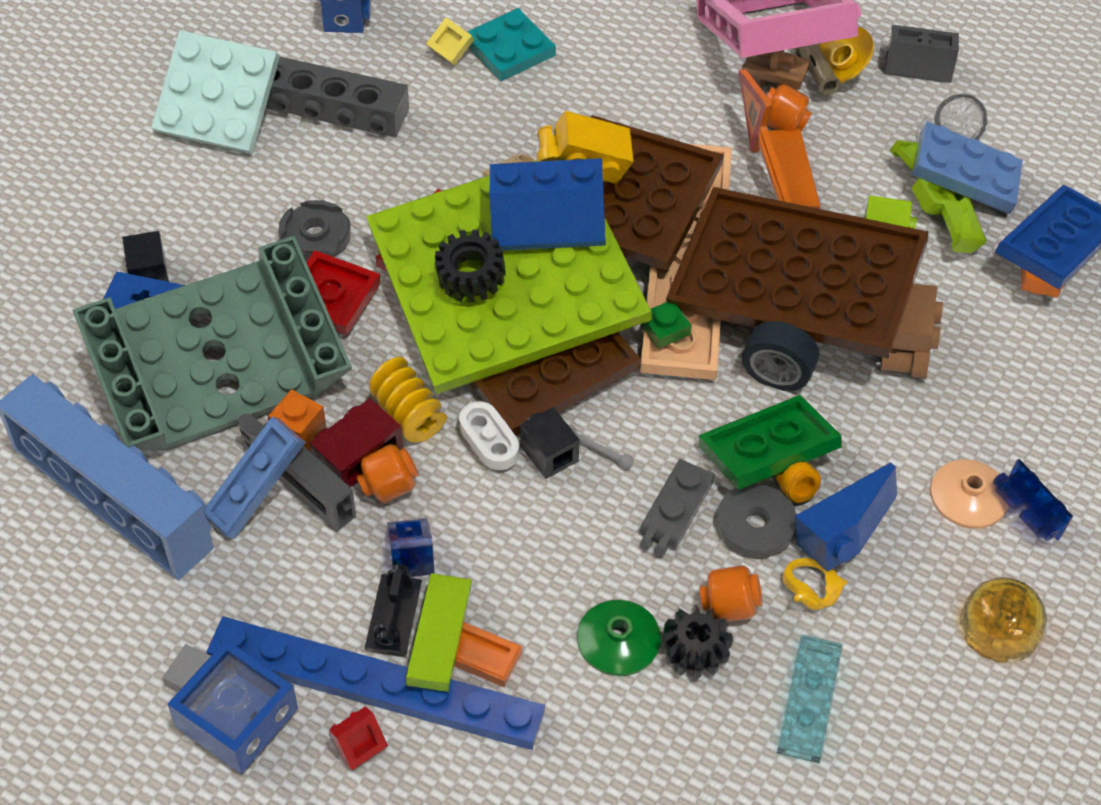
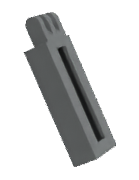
[238,413,356,532]

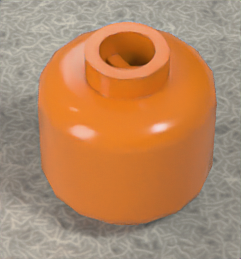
[766,84,812,131]
[357,444,419,503]
[700,565,763,622]

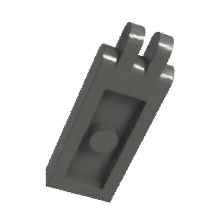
[639,458,715,558]

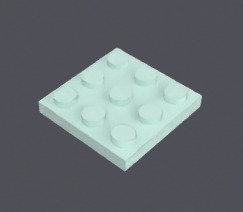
[151,30,280,154]

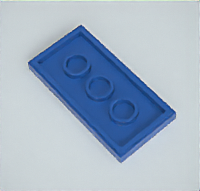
[995,185,1101,289]

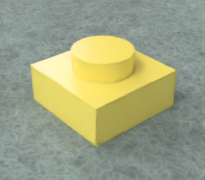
[426,17,475,66]

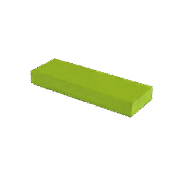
[406,573,472,692]

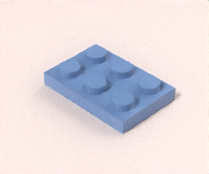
[912,121,1023,214]

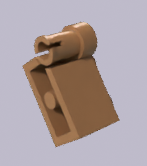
[881,284,943,379]

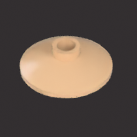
[930,459,1011,529]

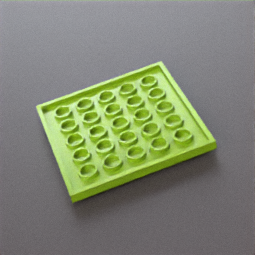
[366,160,652,394]

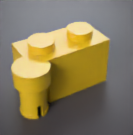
[536,110,634,184]

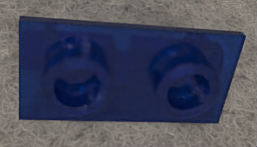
[993,458,1073,541]

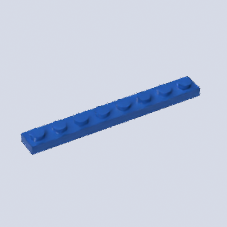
[206,616,545,751]

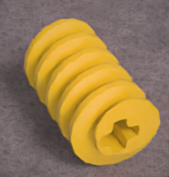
[369,357,447,443]

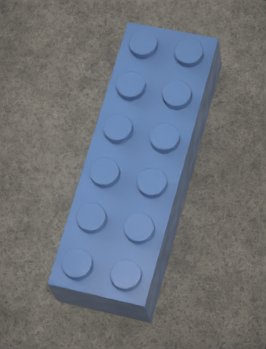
[0,374,214,581]

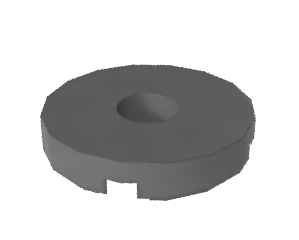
[278,200,351,262]
[716,483,797,559]

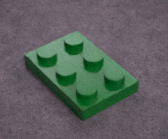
[698,395,842,490]

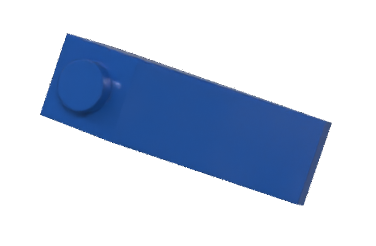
[795,462,897,572]

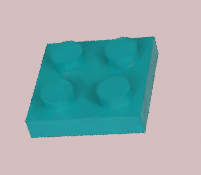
[467,8,556,82]

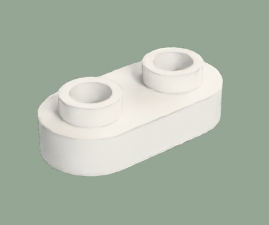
[459,401,519,470]

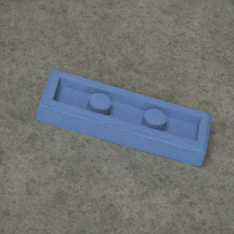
[204,416,306,539]

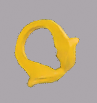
[783,558,848,610]

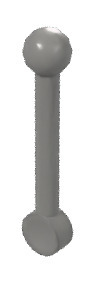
[569,425,634,469]

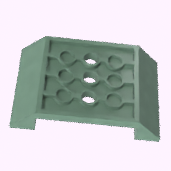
[72,235,352,450]

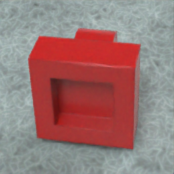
[329,706,388,770]

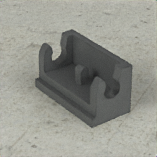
[885,24,959,82]

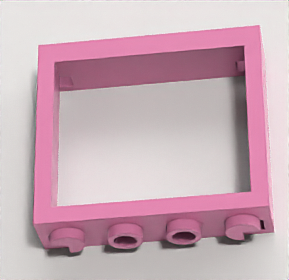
[696,0,861,58]

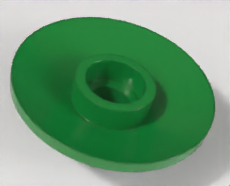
[577,600,661,676]

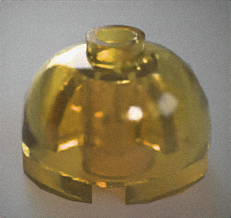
[959,577,1047,663]

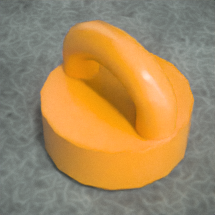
[776,462,821,503]

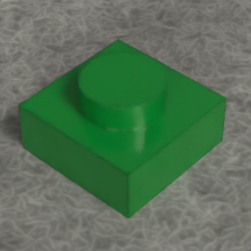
[640,302,692,349]

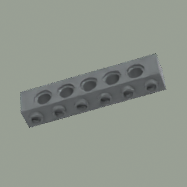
[266,57,409,138]

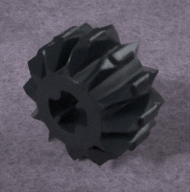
[660,604,733,680]

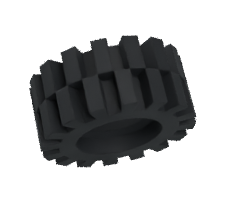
[435,229,506,303]

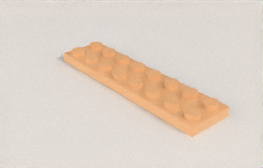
[640,144,732,380]

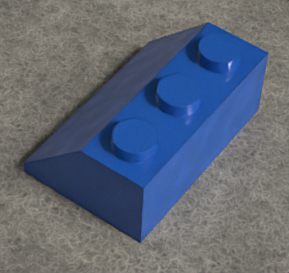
[489,158,606,251]

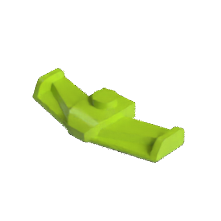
[890,140,987,253]

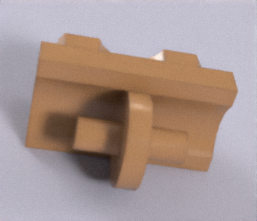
[742,50,810,90]

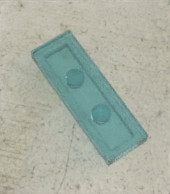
[777,634,843,764]

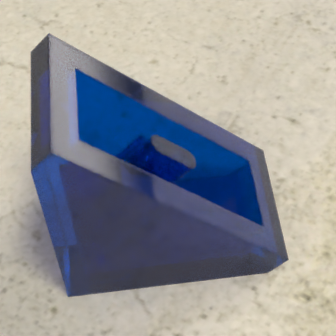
[387,518,435,577]

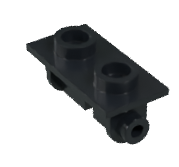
[365,564,422,654]

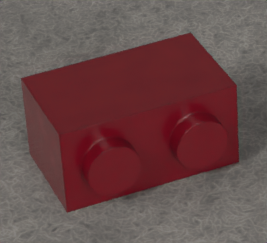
[309,398,403,488]

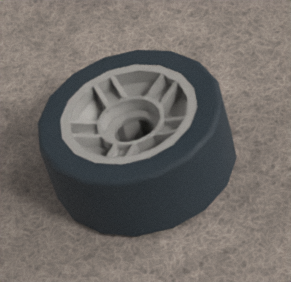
[742,321,819,391]

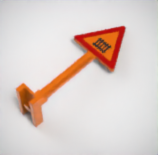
[738,69,795,204]

